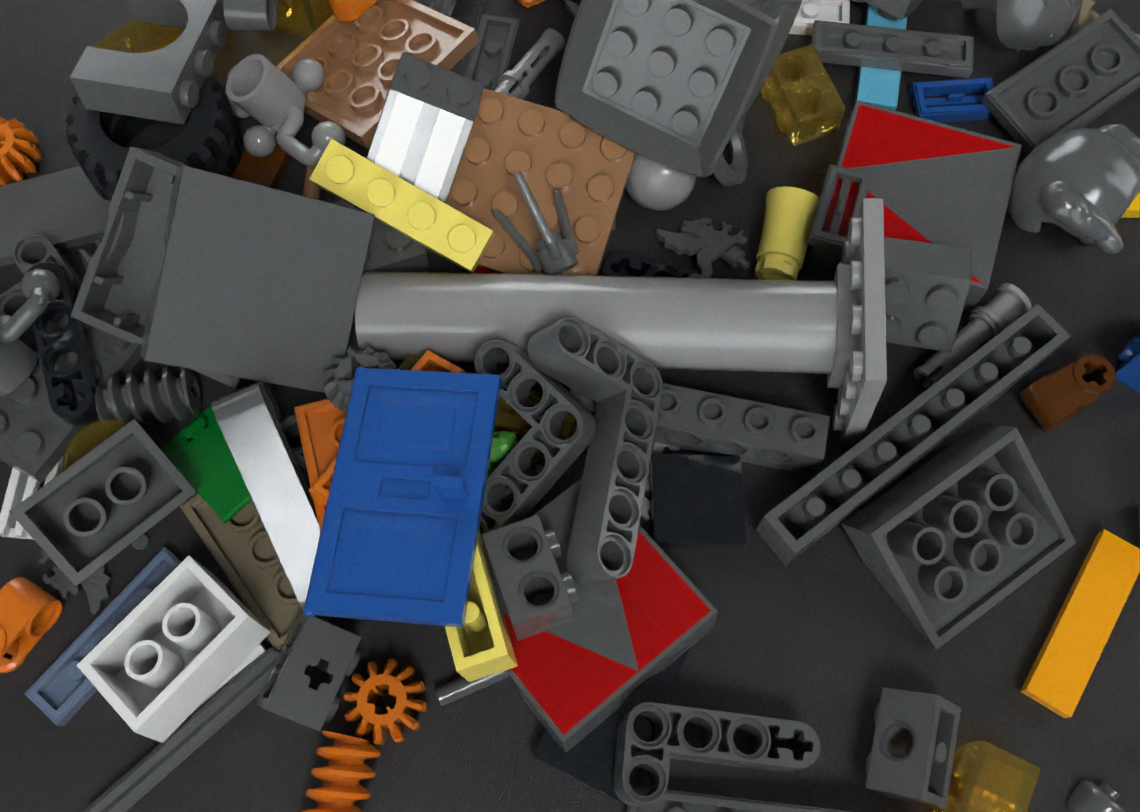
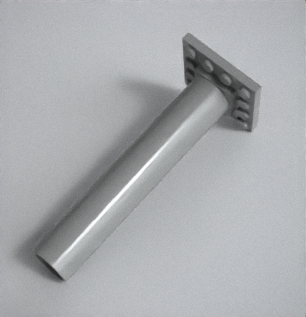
[355,198,887,446]

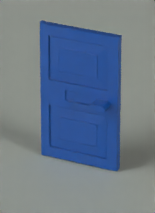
[303,367,502,628]

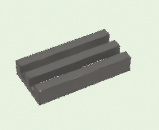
[807,164,872,254]

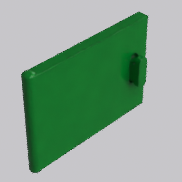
[160,397,252,524]

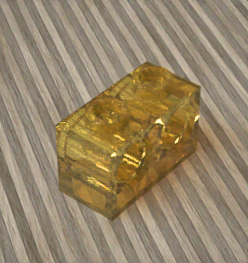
[761,44,846,146]

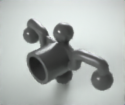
[0,268,61,397]

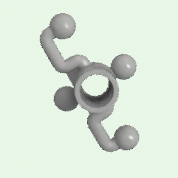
[225,54,346,167]

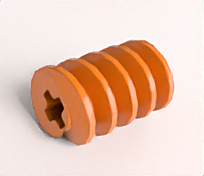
[300,730,382,812]

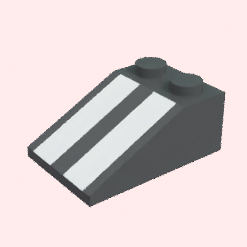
[366,52,484,203]

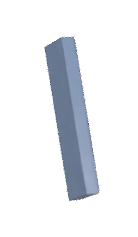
[24,547,182,727]

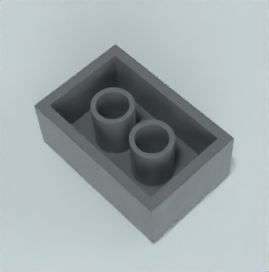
[9,419,196,587]

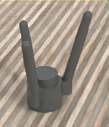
[493,172,580,275]

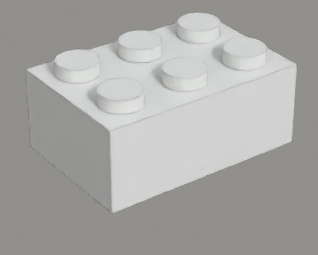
[76,556,271,743]

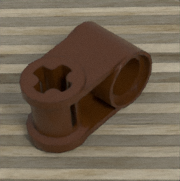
[1018,355,1116,432]

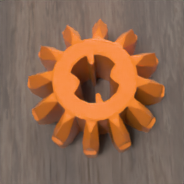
[0,116,43,186]
[343,659,428,745]

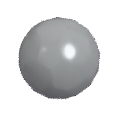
[626,154,696,211]

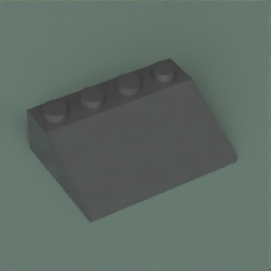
[842,423,1076,650]

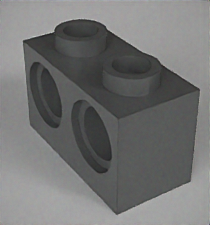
[481,515,579,641]

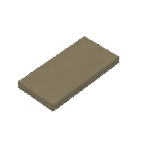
[180,493,331,651]

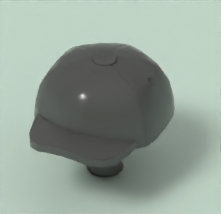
[960,0,1081,53]

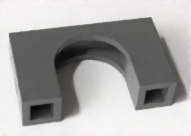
[70,0,229,125]

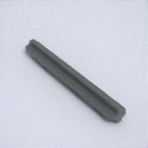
[82,647,280,812]

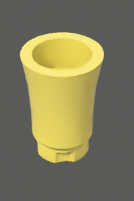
[755,186,819,280]

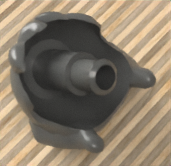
[1006,123,1140,254]

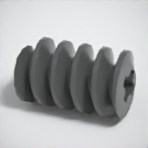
[95,366,201,430]

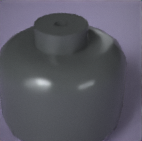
[1067,780,1126,812]

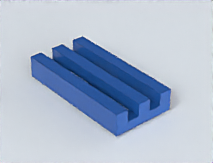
[909,77,995,123]

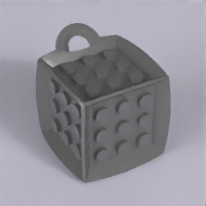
[554,0,802,187]

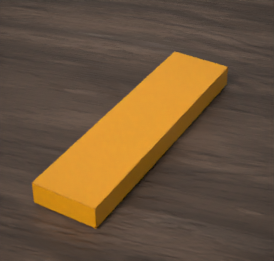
[1020,529,1140,718]

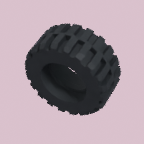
[65,75,242,202]

